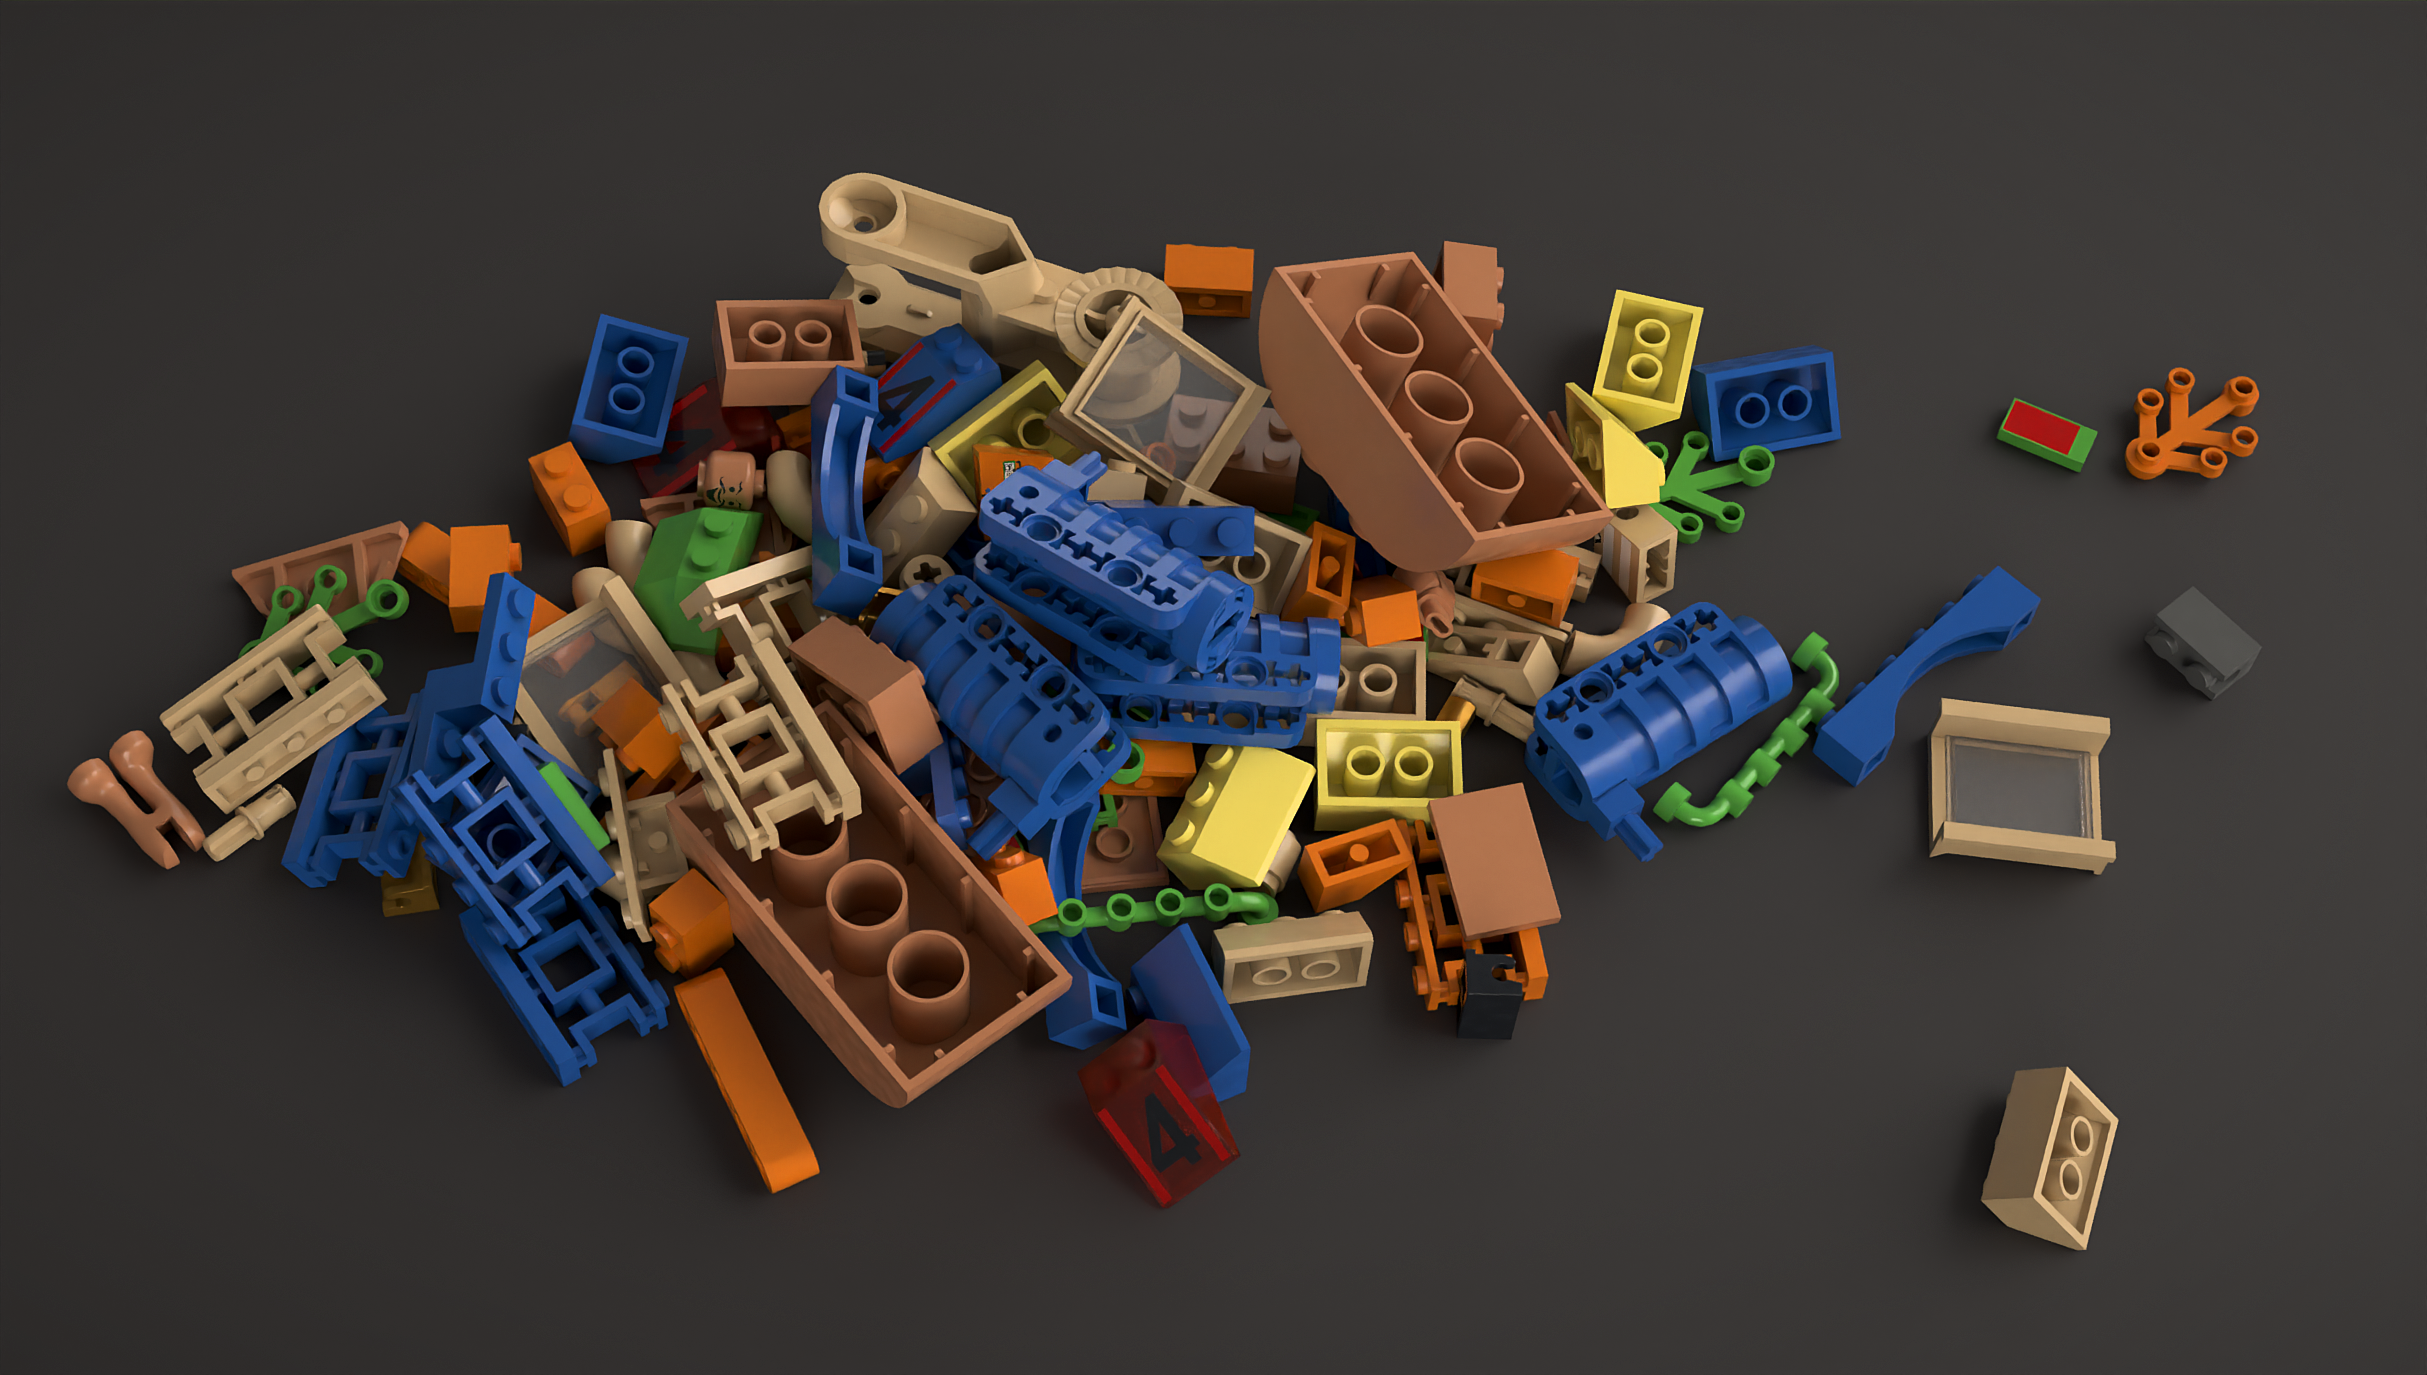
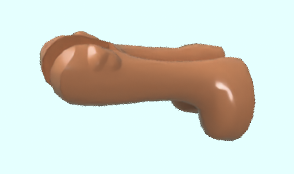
[67,730,206,869]

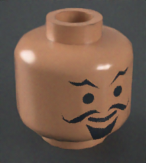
[697,450,765,511]

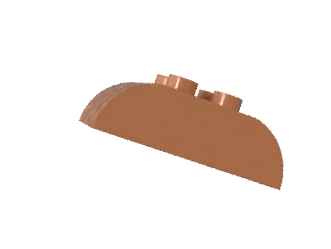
[1258,252,1614,573]
[665,699,1073,1108]

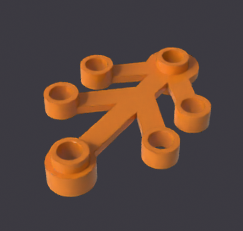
[2124,368,2259,480]

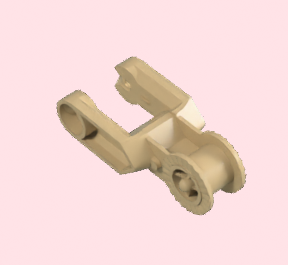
[819,172,1183,426]

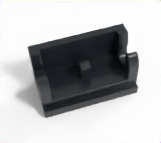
[1456,949,1523,1040]

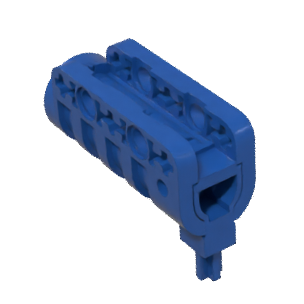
[973,451,1254,685]
[870,575,1132,862]
[1524,602,1793,862]
[1069,613,1341,749]

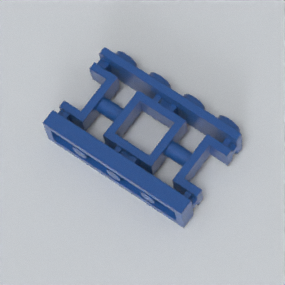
[281,688,425,888]
[389,714,616,949]
[458,859,670,1087]

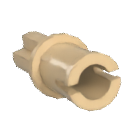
[1450,674,1535,743]
[202,784,296,861]

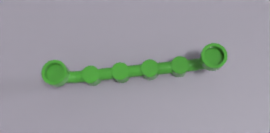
[1653,632,1839,827]
[1028,883,1279,937]

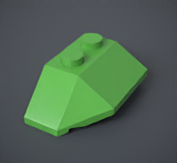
[633,507,764,656]

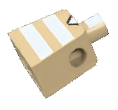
[1594,504,1678,604]

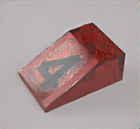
[631,377,782,498]
[1077,1019,1241,1208]

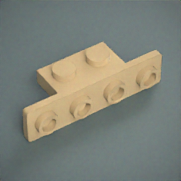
[598,748,691,943]

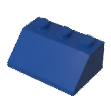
[567,314,689,465]
[1689,345,1841,462]
[1125,923,1251,1111]

